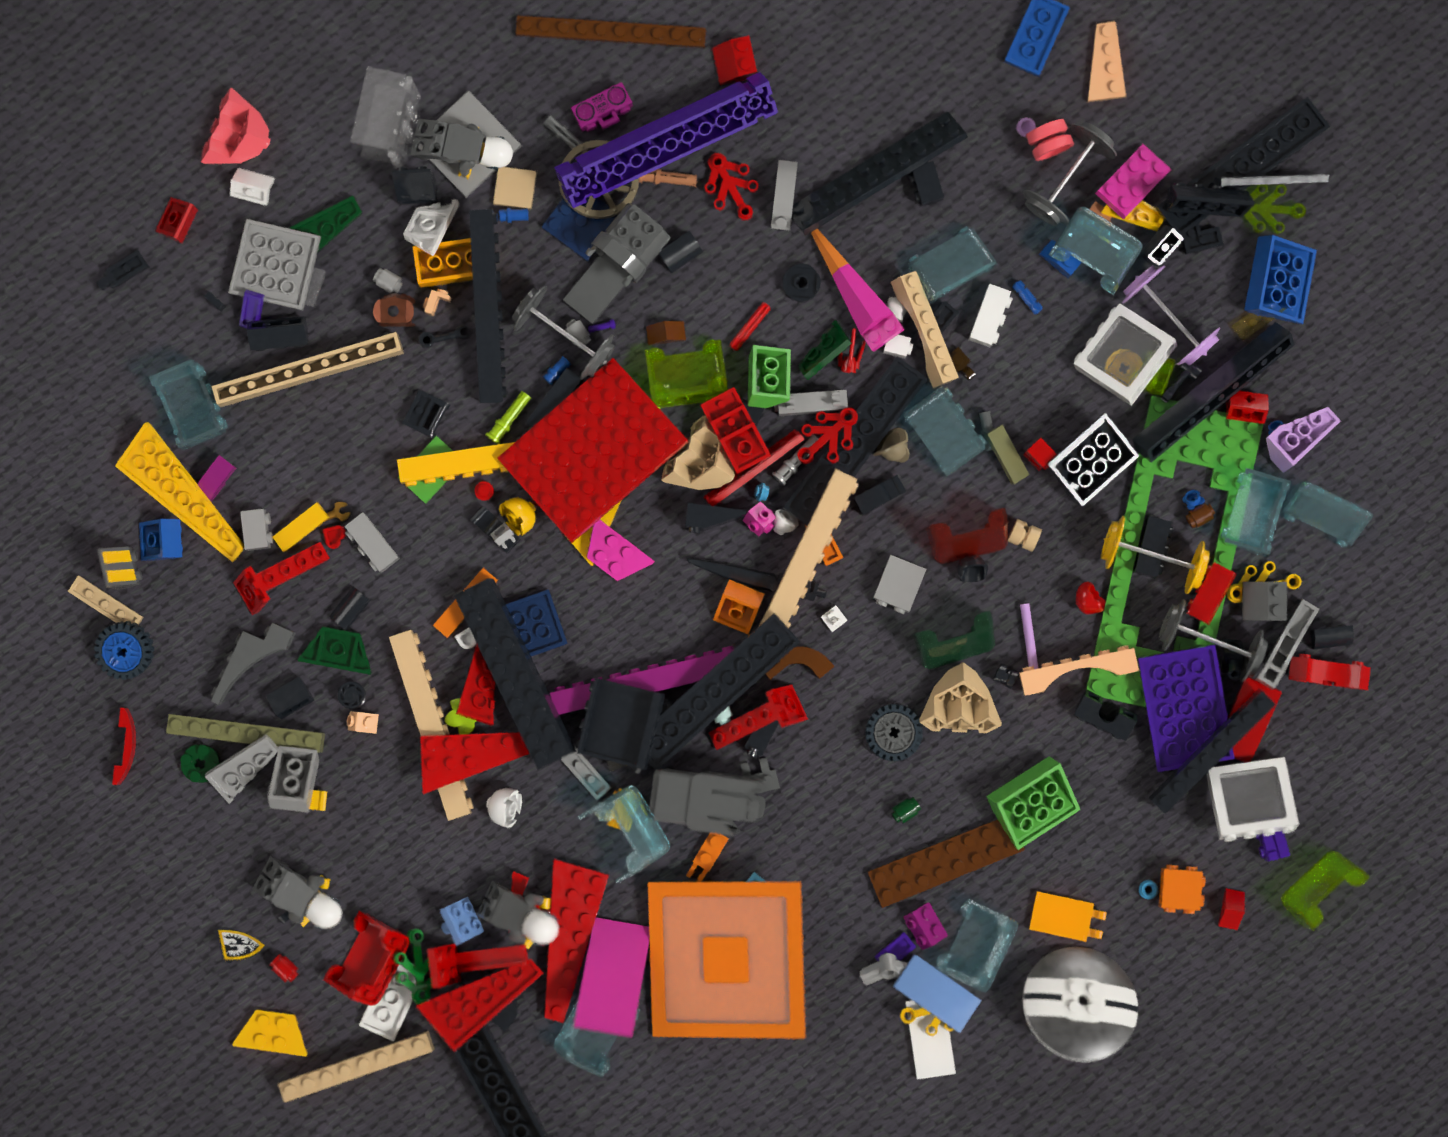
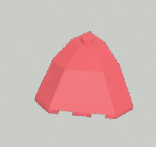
[201,88,270,164]

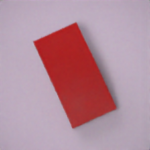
[700,387,771,474]
[1227,676,1282,763]

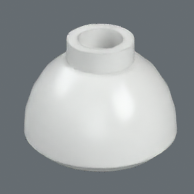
[773,510,799,535]

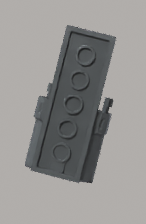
[563,203,671,325]

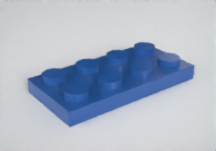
[1004,0,1070,77]

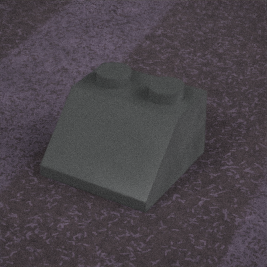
[1242,582,1287,621]

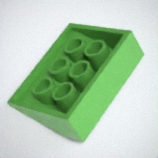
[986,757,1081,850]

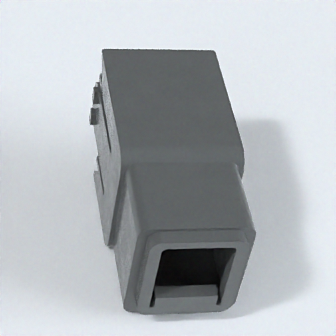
[650,768,767,836]

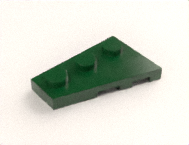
[798,319,852,380]

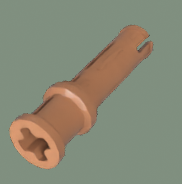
[639,168,697,187]

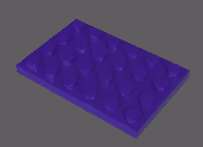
[1138,644,1235,772]

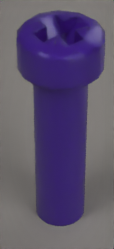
[588,319,616,333]

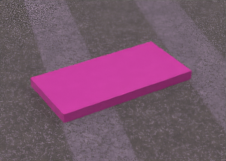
[574,918,650,1037]

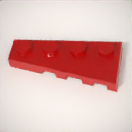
[456,643,495,726]

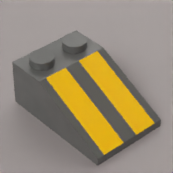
[97,546,143,590]

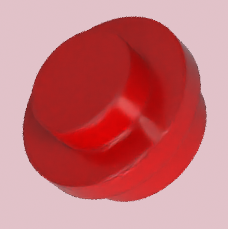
[475,481,494,501]

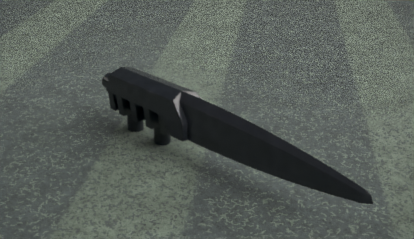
[687,558,827,601]

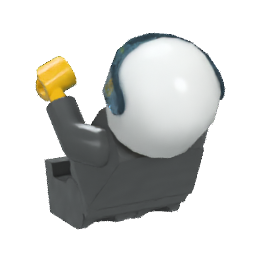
[411,119,513,179]
[252,856,342,930]
[477,880,558,949]

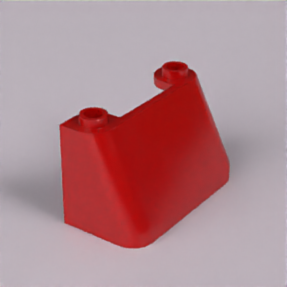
[323,911,410,1006]

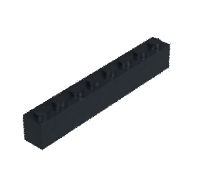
[1149,688,1276,814]

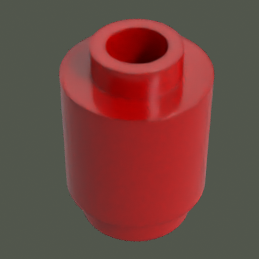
[270,954,299,982]

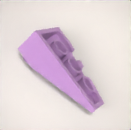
[1266,407,1340,473]

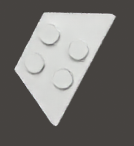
[403,199,459,256]

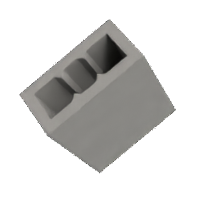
[873,555,926,614]

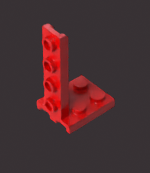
[233,542,330,615]
[709,685,808,750]
[427,943,529,988]

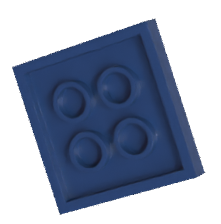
[542,196,617,262]
[506,589,568,657]

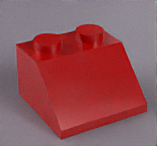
[712,36,757,85]

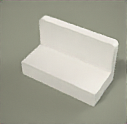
[230,168,274,205]

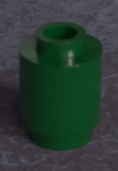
[891,797,921,824]

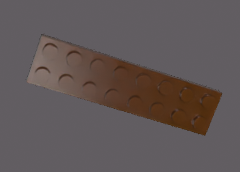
[868,819,1025,908]

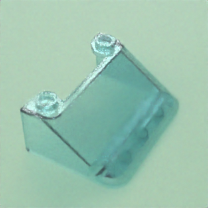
[1280,481,1373,548]

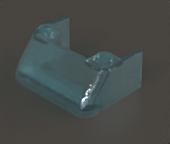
[578,786,670,883]

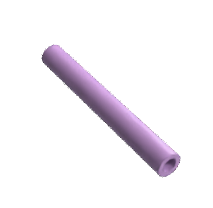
[1020,604,1039,670]

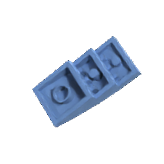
[893,954,981,1033]

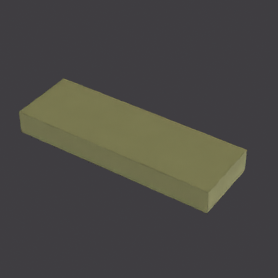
[985,425,1029,484]

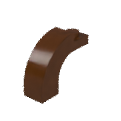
[765,647,834,680]

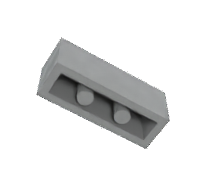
[345,512,400,573]

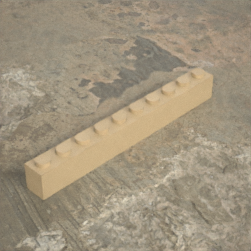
[212,332,404,407]
[759,468,858,628]
[389,630,474,821]

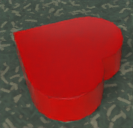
[322,525,346,549]

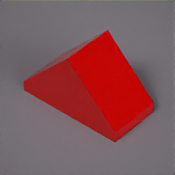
[1218,888,1245,930]

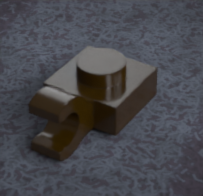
[950,347,975,381]

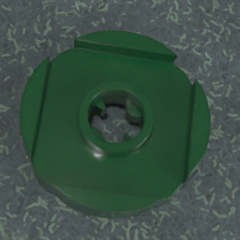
[181,744,220,783]

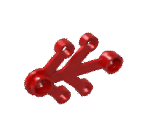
[705,153,759,221]
[797,408,858,464]

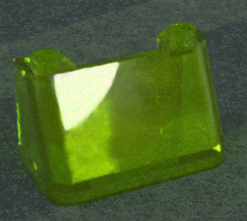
[645,340,728,408]
[1281,851,1370,930]

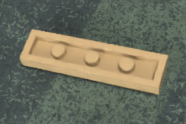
[68,575,144,625]

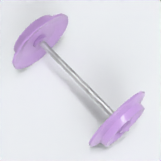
[1122,265,1221,366]

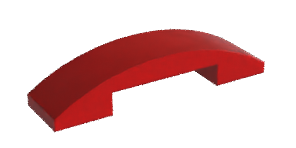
[112,708,136,785]

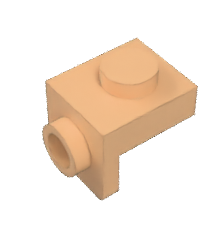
[423,289,451,316]
[347,711,379,734]

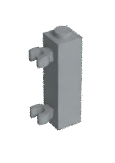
[774,390,848,416]

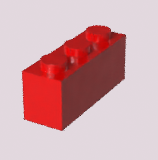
[1186,562,1236,625]

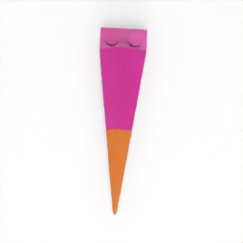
[811,229,905,352]

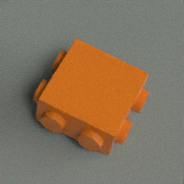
[1159,865,1206,914]

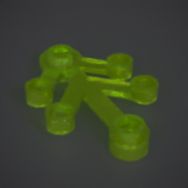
[1244,184,1306,234]

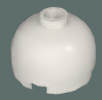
[486,788,522,828]

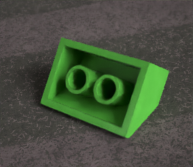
[748,345,791,408]

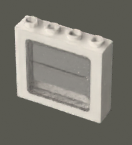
[1074,303,1177,406]
[1206,757,1299,842]

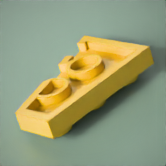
[1101,200,1164,231]

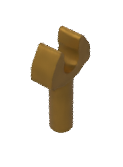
[326,502,351,521]

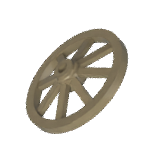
[559,140,639,219]

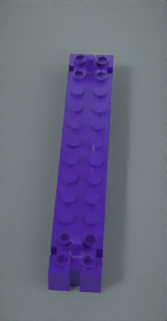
[554,72,778,208]

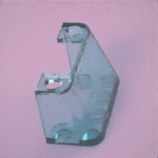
[902,386,987,477]

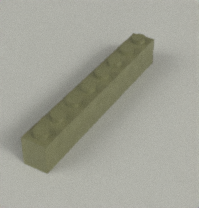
[166,714,325,753]

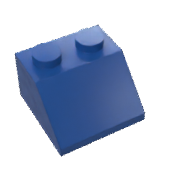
[139,519,183,561]

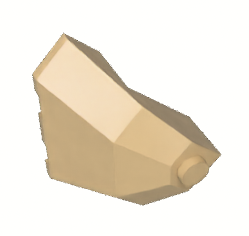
[661,415,735,490]
[920,663,1002,733]

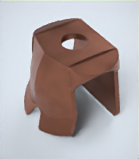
[373,293,415,327]

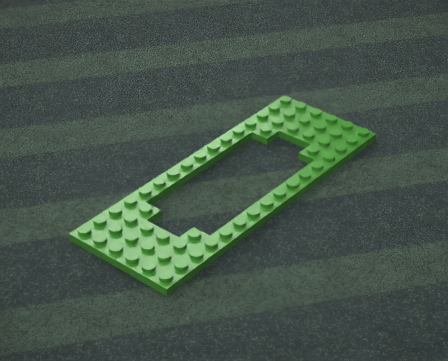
[1086,396,1263,708]

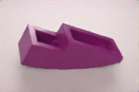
[198,455,237,502]

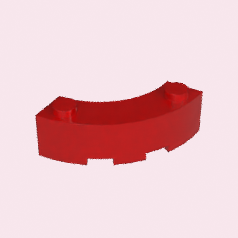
[1289,654,1371,690]

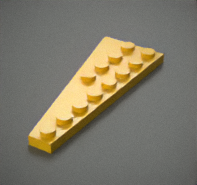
[115,422,245,562]

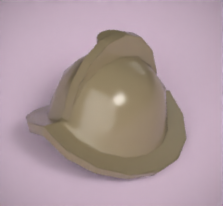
[873,428,910,463]

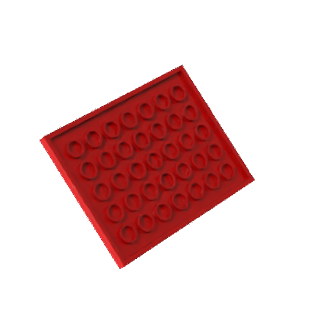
[497,358,688,543]

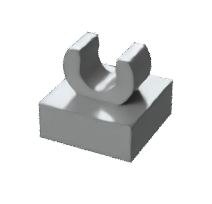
[490,523,515,549]

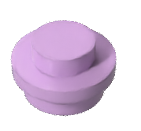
[1017,118,1036,137]

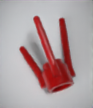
[838,328,866,373]

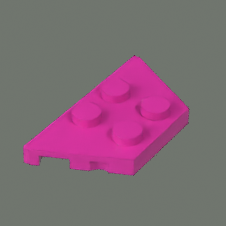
[587,519,655,581]

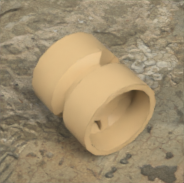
[1007,519,1042,552]

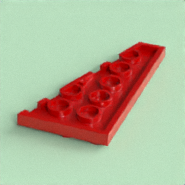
[420,732,530,795]
[416,959,543,1051]

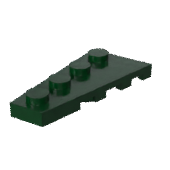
[288,196,363,253]

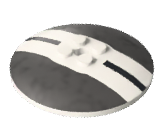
[1023,947,1138,1062]

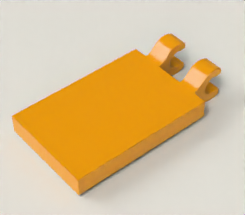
[1029,891,1107,942]

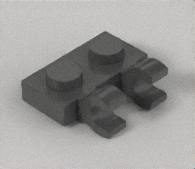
[740,757,780,794]

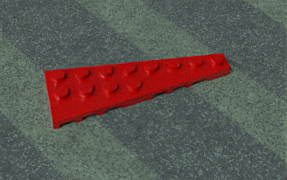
[544,858,609,1023]

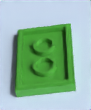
[398,436,453,504]

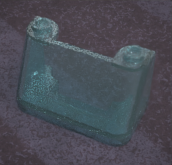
[1049,207,1143,295]
[906,226,997,305]
[1221,468,1291,557]
[936,899,1018,992]
[554,1000,640,1078]

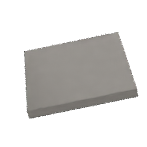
[418,91,521,198]
[228,219,321,311]

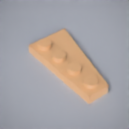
[1088,22,1126,102]

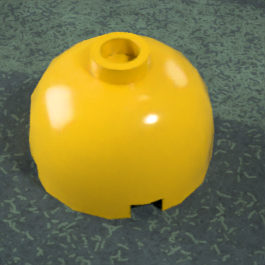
[499,497,536,536]

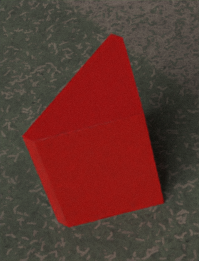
[155,197,198,244]

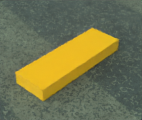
[273,502,330,552]

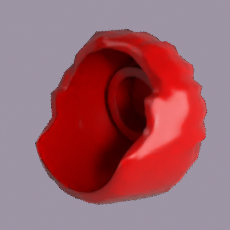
[1076,582,1105,615]

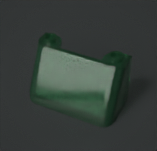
[913,610,995,669]

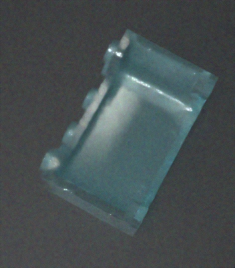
[149,359,228,451]

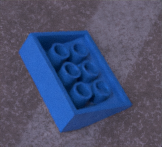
[1244,235,1317,324]

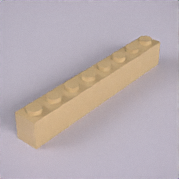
[278,1031,434,1103]

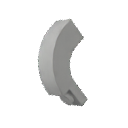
[771,160,798,230]

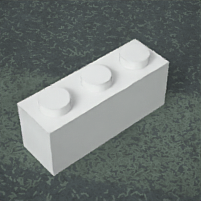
[969,284,1012,347]

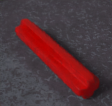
[730,302,771,351]

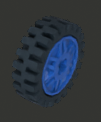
[94,621,154,680]

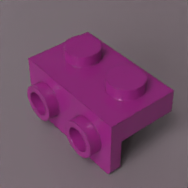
[903,902,948,950]

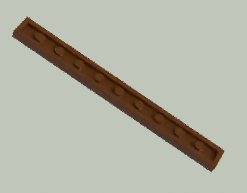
[516,16,706,48]

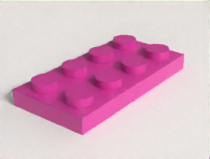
[1095,144,1171,220]

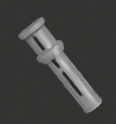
[772,434,818,486]

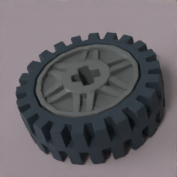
[865,704,923,761]

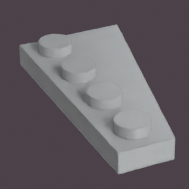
[205,734,279,804]

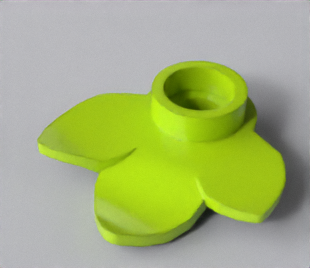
[444,698,477,735]

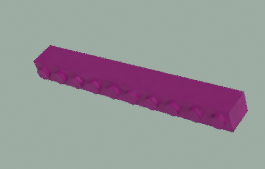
[550,646,734,715]

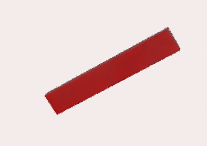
[704,429,805,506]

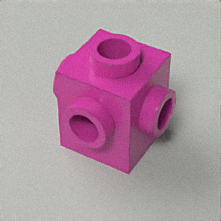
[743,501,776,537]

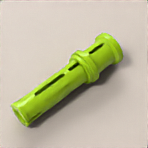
[485,391,531,445]

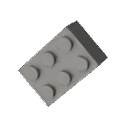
[268,746,319,813]

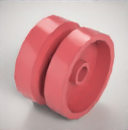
[1026,119,1075,161]

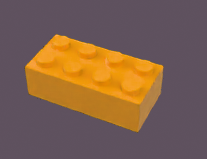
[413,238,473,288]

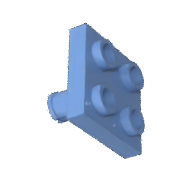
[440,897,484,945]

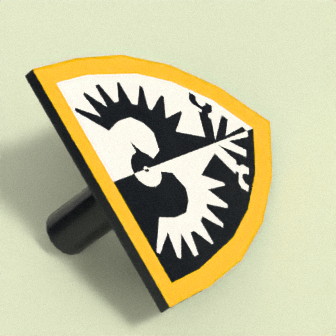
[218,930,265,963]

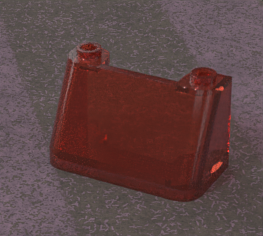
[926,508,1008,564]

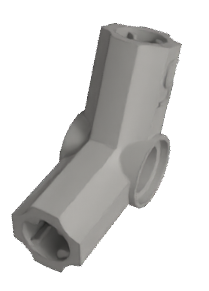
[860,953,908,985]

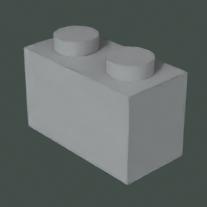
[240,509,273,551]

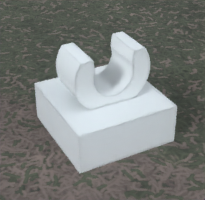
[821,605,847,632]

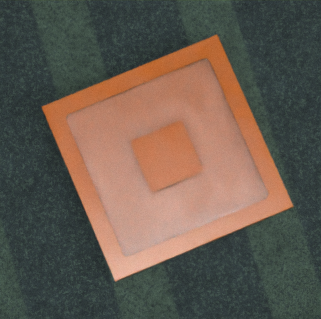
[648,882,805,1039]

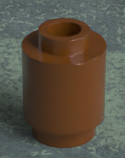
[1185,503,1215,529]

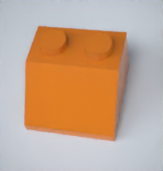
[713,579,765,634]

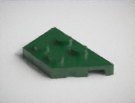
[298,627,372,675]

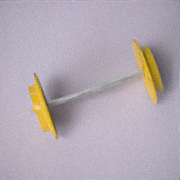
[1101,516,1210,594]

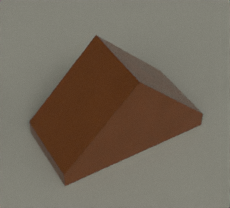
[646,321,686,345]

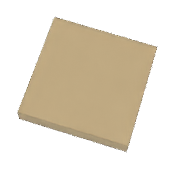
[493,167,537,210]

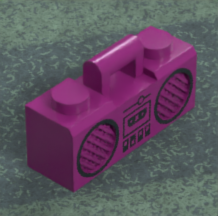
[571,82,633,132]

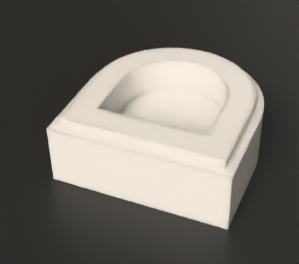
[455,628,477,649]

